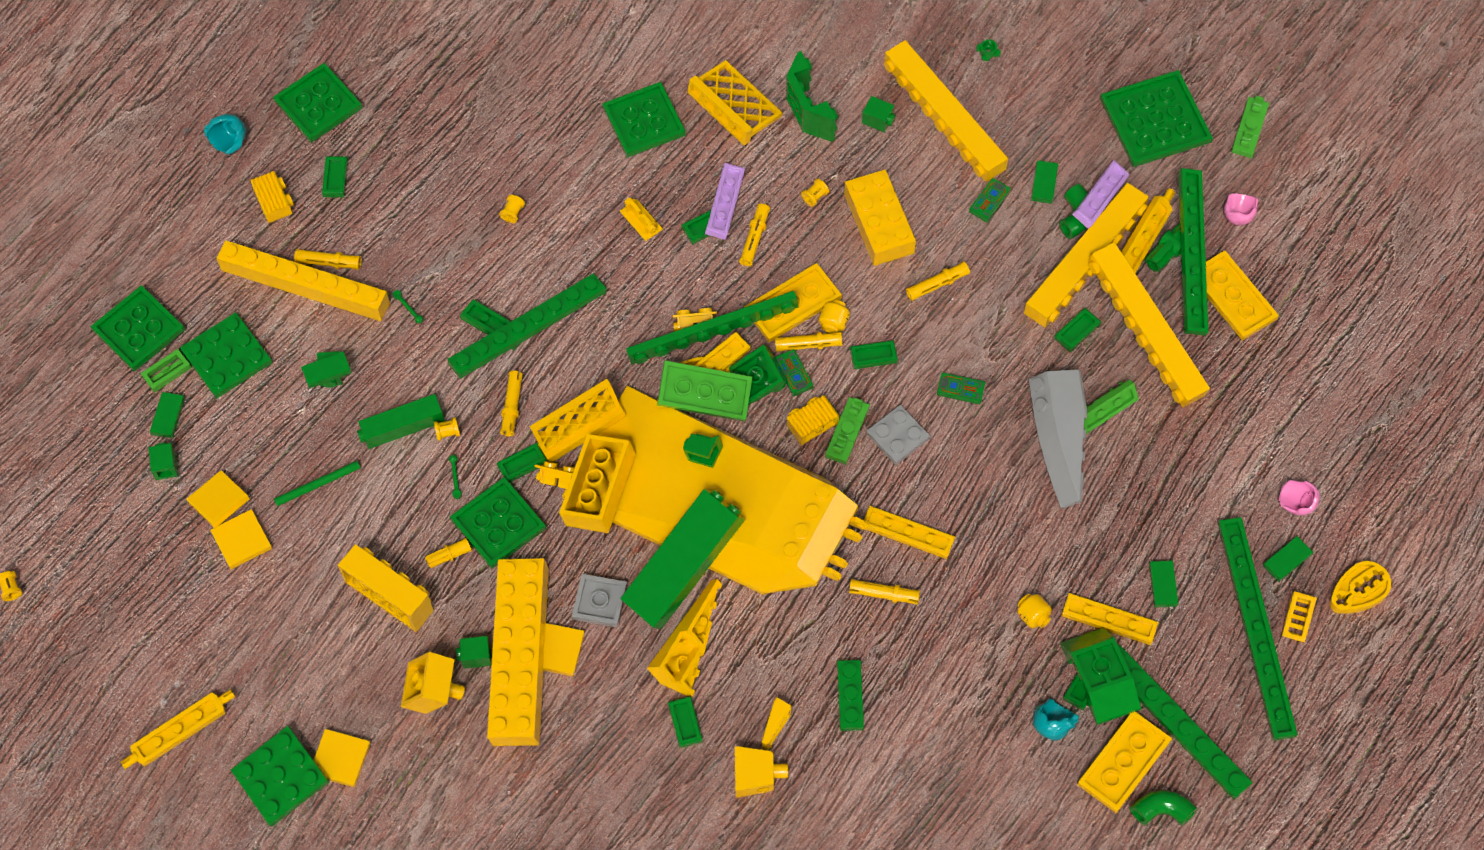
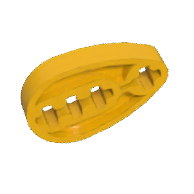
[1329,561,1391,613]

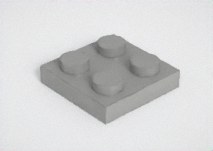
[866,405,930,466]
[572,574,627,628]

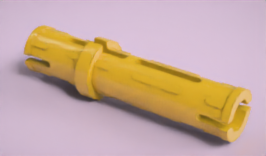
[739,203,770,267]
[294,249,362,270]
[906,261,970,302]
[775,332,842,352]
[500,371,523,437]
[849,579,920,605]

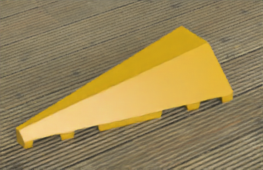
[647,579,722,697]

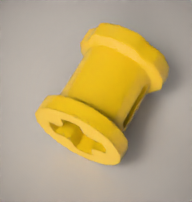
[801,178,830,207]
[499,195,525,223]
[434,417,460,441]
[0,571,22,601]

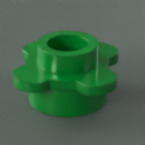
[976,39,1001,61]

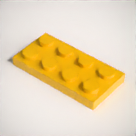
[1206,251,1279,341]
[744,263,842,343]
[1077,712,1172,814]

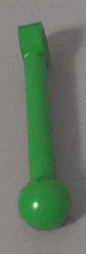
[393,290,423,324]
[449,454,462,499]

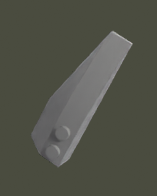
[1029,369,1087,509]

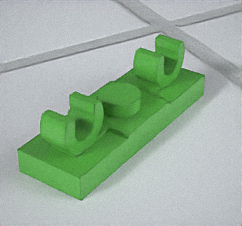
[1232,95,1269,158]
[1084,379,1139,434]
[825,397,870,465]

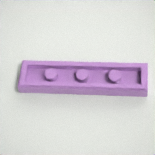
[1072,160,1130,229]
[705,163,745,240]

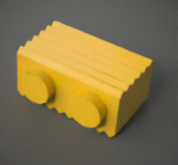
[250,171,294,223]
[787,395,839,445]

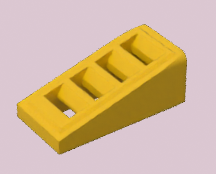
[1281,591,1317,643]
[762,697,792,751]

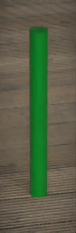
[274,461,361,507]

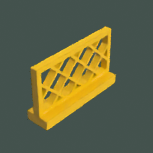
[687,60,783,146]
[529,379,626,462]

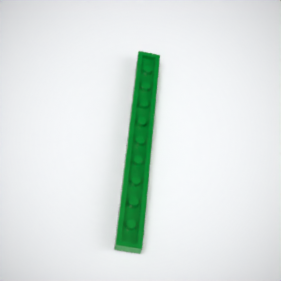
[1218,517,1298,741]

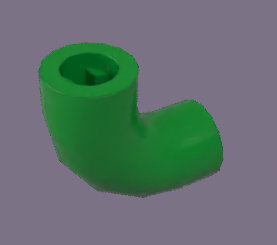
[1059,184,1088,239]
[1129,790,1198,826]

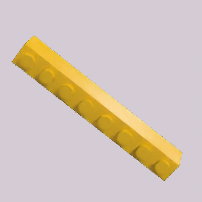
[884,40,1008,182]
[1024,182,1149,328]
[216,240,390,322]
[1088,242,1210,408]

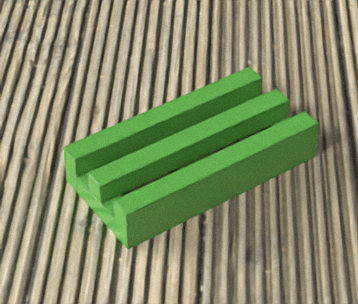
[140,349,191,393]

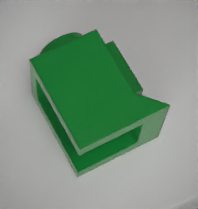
[683,433,723,468]

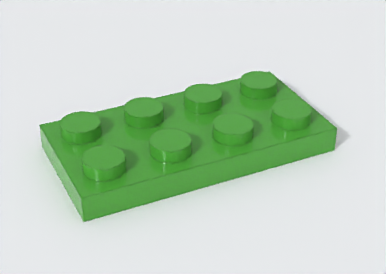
[657,360,752,422]

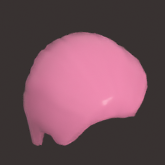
[1224,193,1258,226]
[1279,480,1320,516]

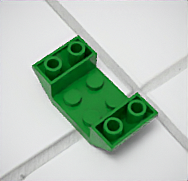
[786,51,838,142]
[1060,628,1141,725]

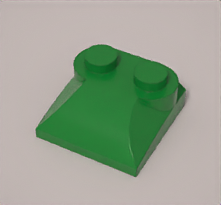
[729,345,787,406]

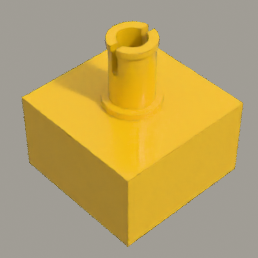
[401,652,465,714]

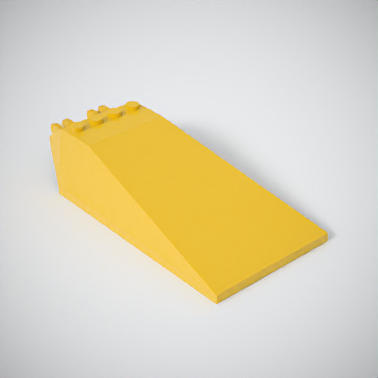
[562,386,869,595]

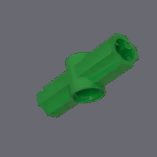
[1145,223,1181,272]

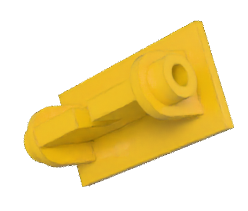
[620,197,663,241]
[673,308,717,331]
[534,461,575,489]

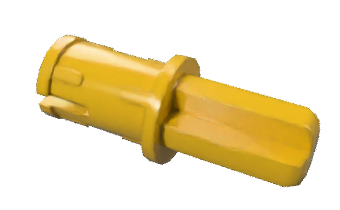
[425,538,472,568]

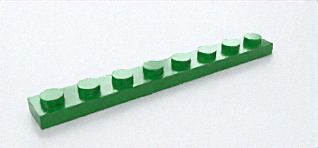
[1178,168,1209,336]
[447,273,606,379]
[626,291,799,365]
[1119,645,1253,800]

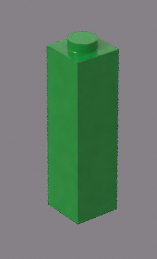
[357,394,445,449]

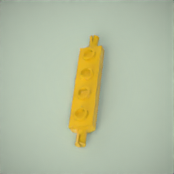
[1121,188,1175,273]
[120,689,235,770]

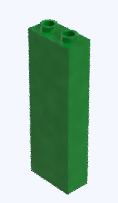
[620,489,746,629]

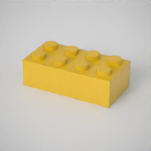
[844,169,916,266]
[559,434,636,533]
[338,544,433,632]

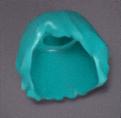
[204,114,246,154]
[1033,699,1079,741]

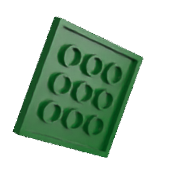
[1100,70,1213,167]

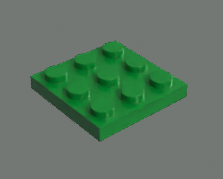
[273,63,362,143]
[602,82,686,158]
[90,285,185,372]
[180,312,272,399]
[450,477,546,569]
[231,726,329,827]

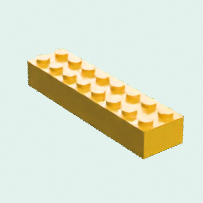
[487,558,549,746]

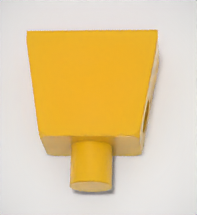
[735,746,788,797]

